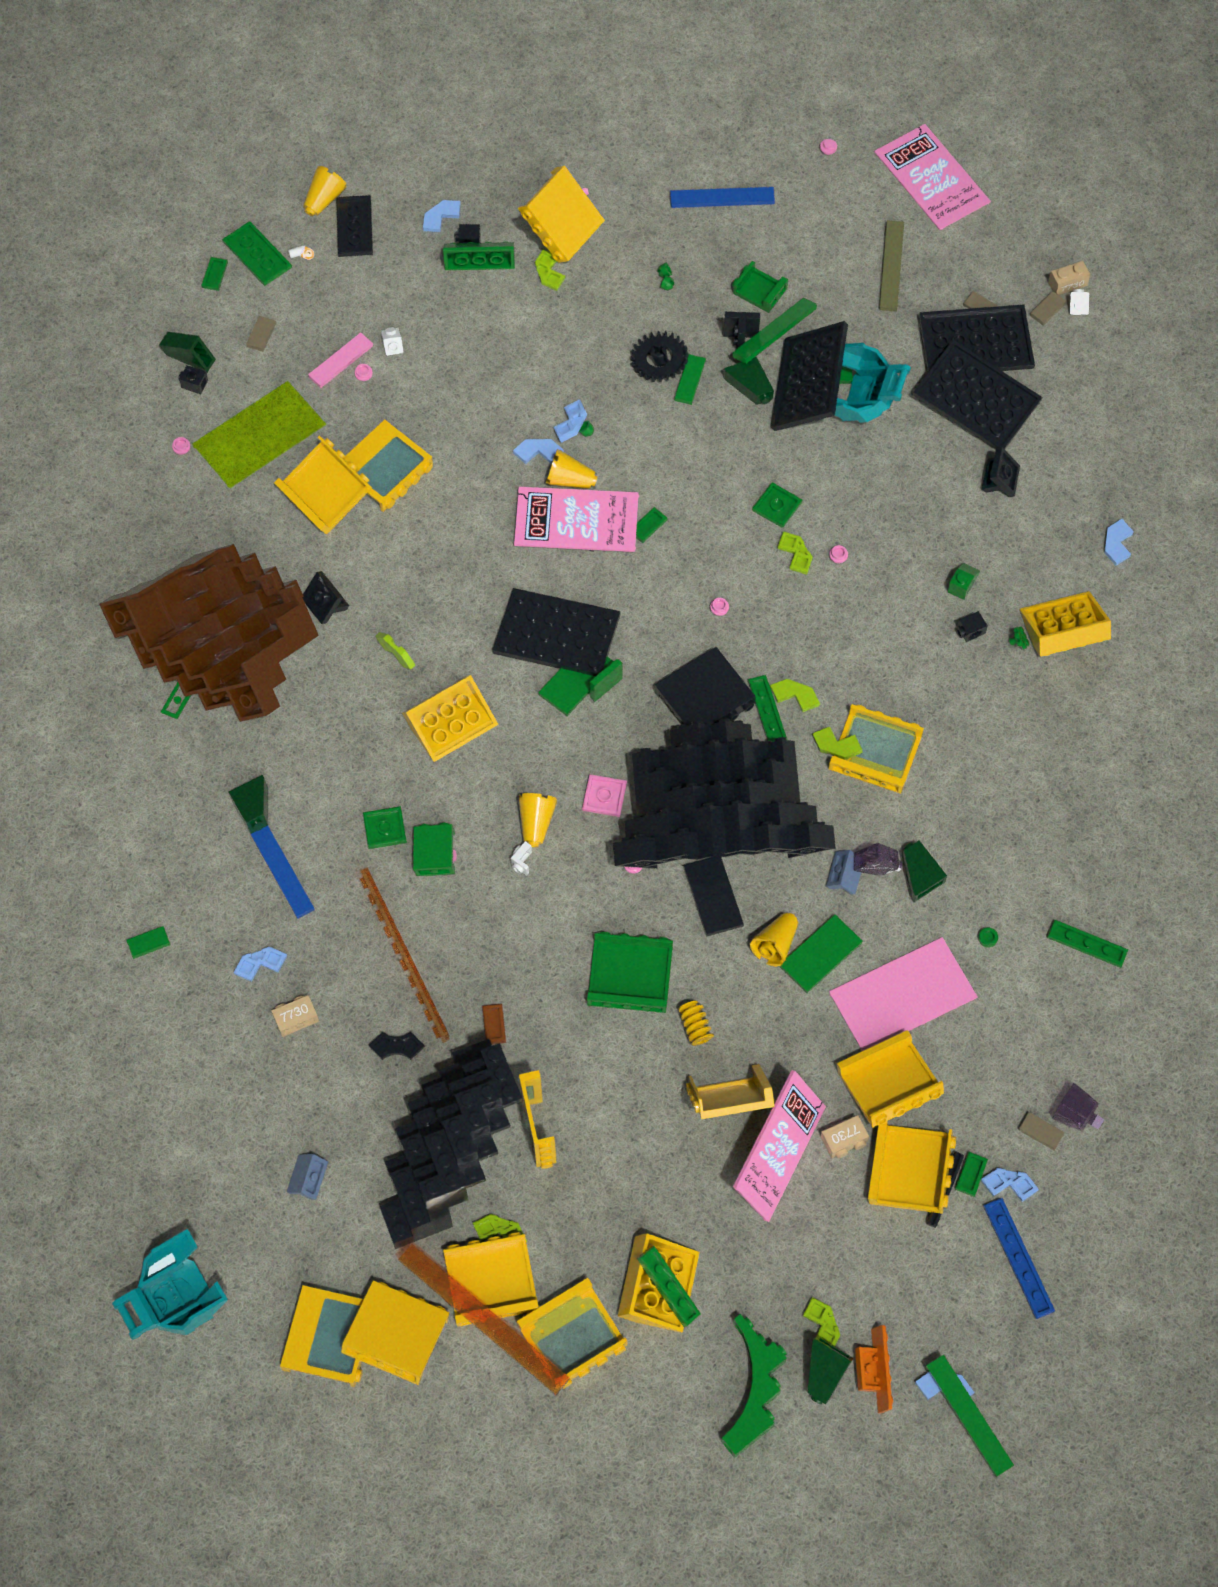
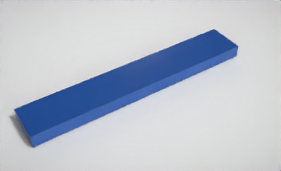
[670,187,775,208]
[245,825,315,919]
[983,1198,1055,1319]

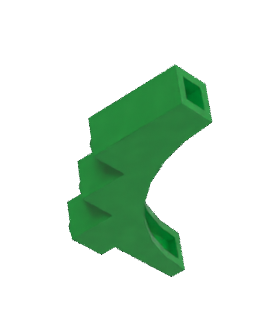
[721,1314,787,1458]

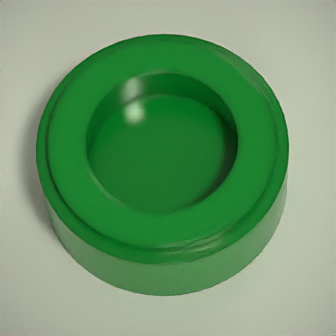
[978,927,998,948]

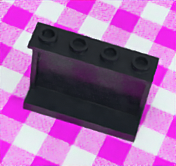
[654,647,756,725]

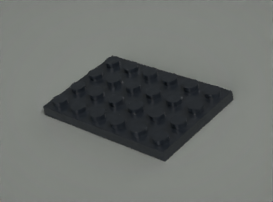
[919,304,1035,373]
[771,321,848,431]
[913,340,1043,449]
[493,588,621,677]

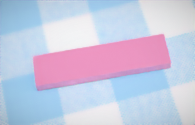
[308,333,373,388]

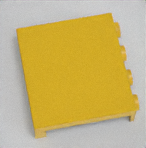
[518,165,605,263]
[274,436,372,534]
[837,1030,944,1128]
[686,1064,774,1119]
[868,1122,956,1214]
[443,1232,539,1327]
[341,1281,450,1385]

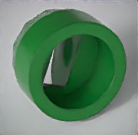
[657,262,672,278]
[660,275,675,291]
[579,421,594,437]

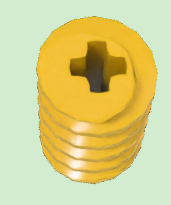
[678,1001,714,1046]

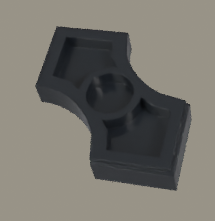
[368,1032,425,1060]

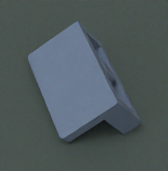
[826,850,864,895]
[287,1154,328,1200]

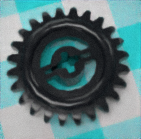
[630,330,689,382]

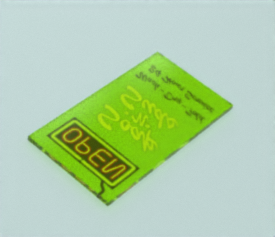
[192,381,326,489]

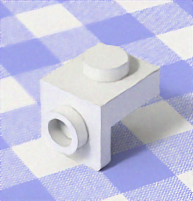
[1069,289,1089,315]
[381,327,403,356]
[511,841,532,876]

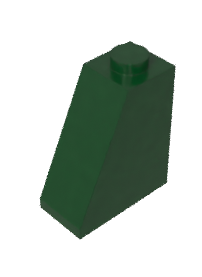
[159,331,216,373]
[723,357,774,405]
[228,775,268,834]
[902,840,947,902]
[808,1336,854,1405]

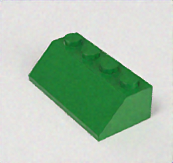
[443,241,515,271]

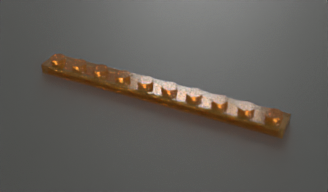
[359,868,450,1043]
[398,1244,570,1395]

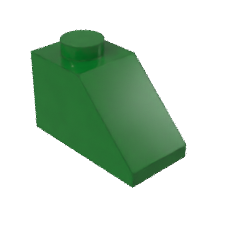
[948,563,980,600]

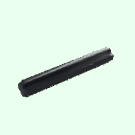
[926,1152,964,1228]

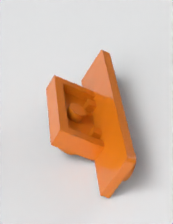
[855,1325,893,1413]

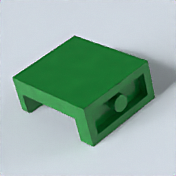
[732,261,788,313]
[413,823,455,876]

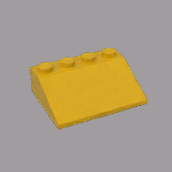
[1020,591,1111,657]
[402,675,499,762]
[618,1233,700,1333]

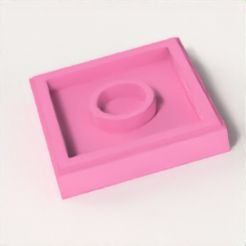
[582,774,627,817]

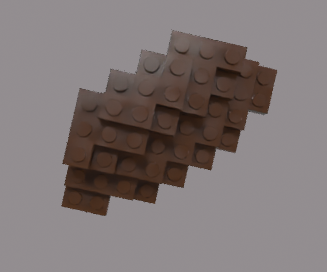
[99,544,319,722]

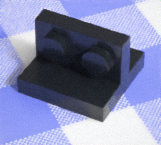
[723,311,760,349]
[982,447,1020,497]
[302,571,350,624]

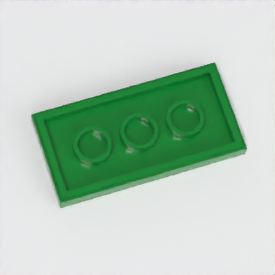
[222,221,292,286]
[538,657,614,716]
[779,914,863,993]

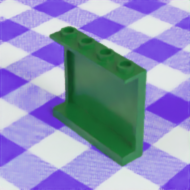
[587,932,673,1013]

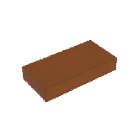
[482,1004,506,1044]

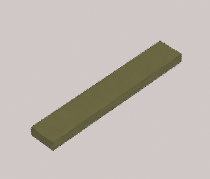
[879,220,904,312]

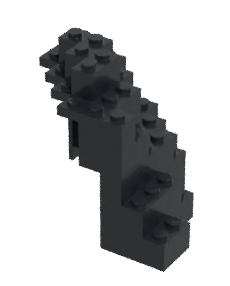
[613,719,836,869]
[379,1039,523,1249]

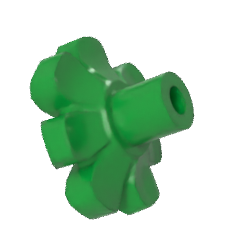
[1009,626,1029,650]

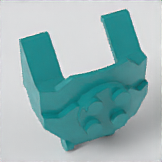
[835,343,911,423]
[112,1229,228,1340]

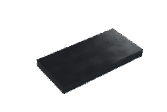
[336,195,373,257]
[683,857,744,937]

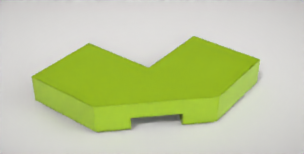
[535,249,565,291]
[778,531,813,575]
[375,632,416,670]
[770,679,820,712]
[812,727,863,760]
[473,1214,527,1243]
[803,1297,841,1346]

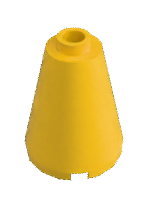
[303,166,347,216]
[545,449,598,489]
[519,793,557,848]
[750,913,799,967]

